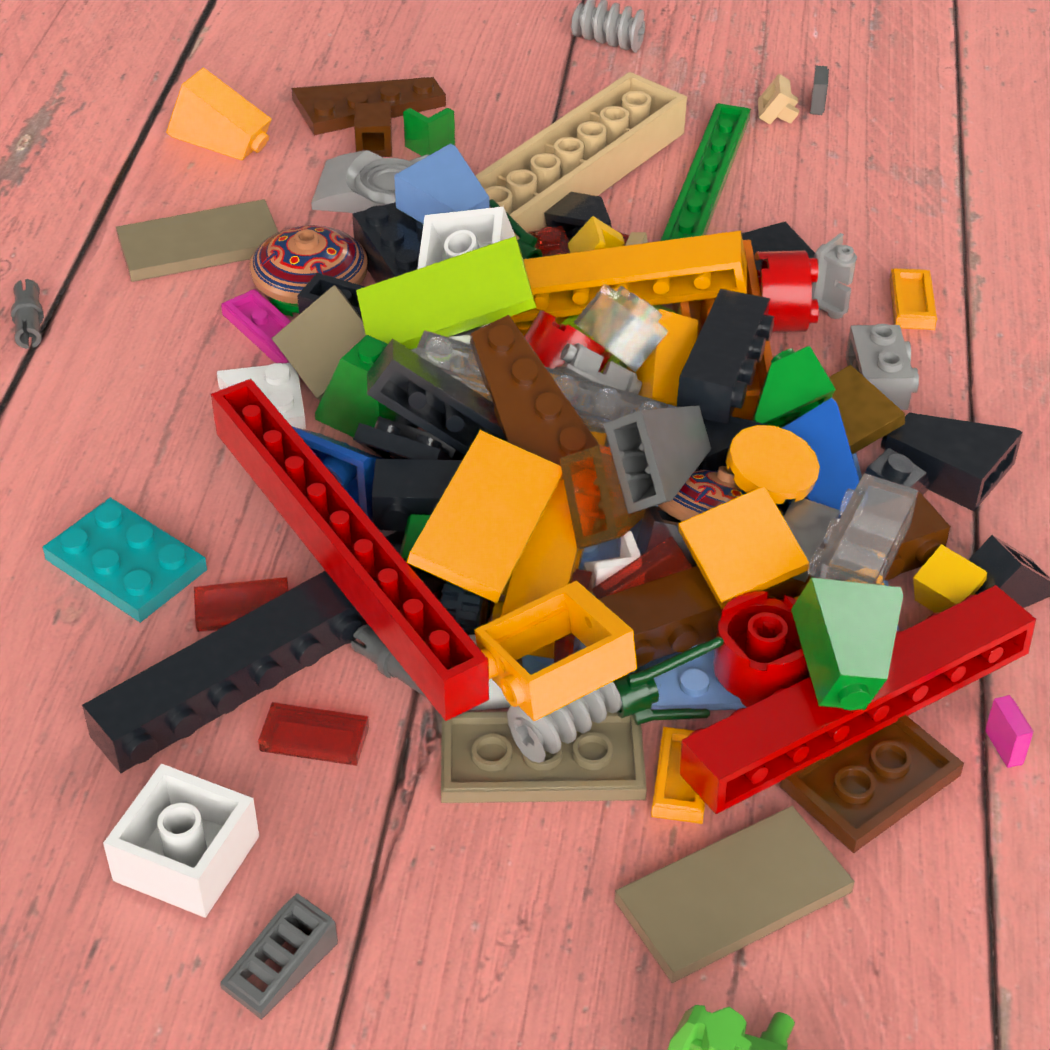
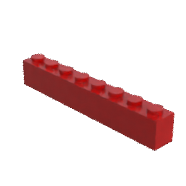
[680,585,1036,814]

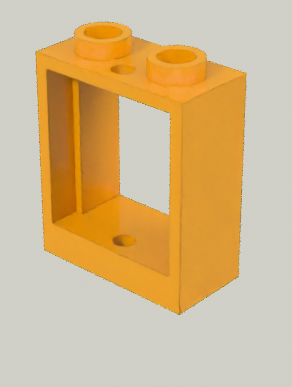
[474,580,637,721]

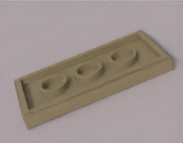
[116,199,278,282]
[441,712,647,803]
[614,805,855,983]

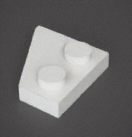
[217,363,306,429]

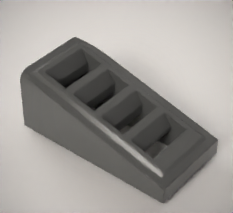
[220,893,338,1020]

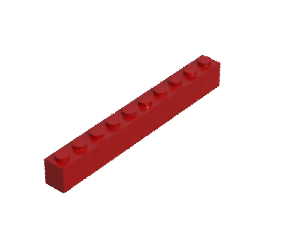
[211,378,489,721]

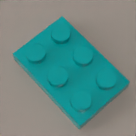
[42,497,207,623]

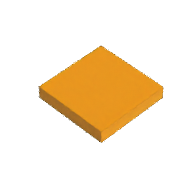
[678,486,809,609]

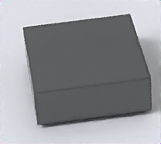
[810,65,829,115]

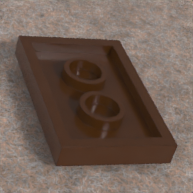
[780,715,964,853]

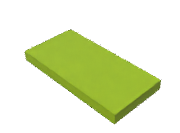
[356,236,537,350]

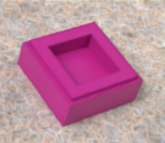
[985,695,1034,768]

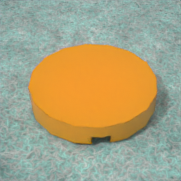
[725,425,820,504]

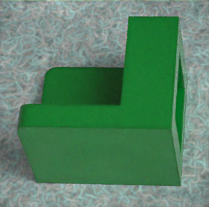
[403,108,455,156]

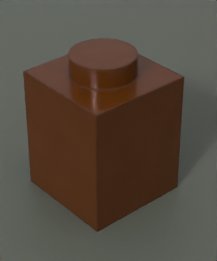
[354,102,392,157]

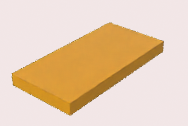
[407,430,565,603]

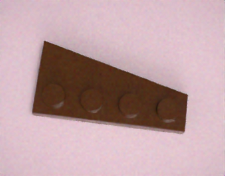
[291,77,446,136]
[470,315,604,480]

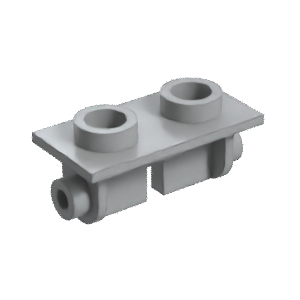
[812,233,857,319]
[550,343,642,412]

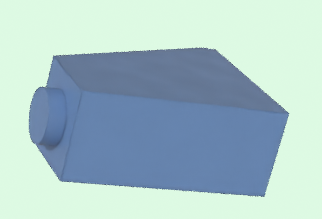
[394,143,489,224]

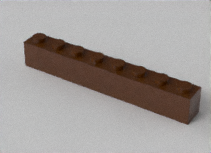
[598,491,951,667]

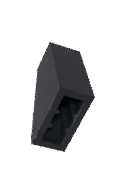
[881,413,1023,511]

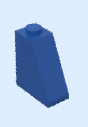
[782,398,865,518]

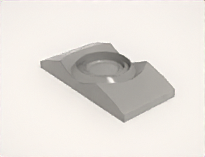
[311,150,429,213]

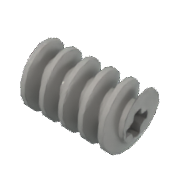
[571,0,645,53]
[507,682,622,763]

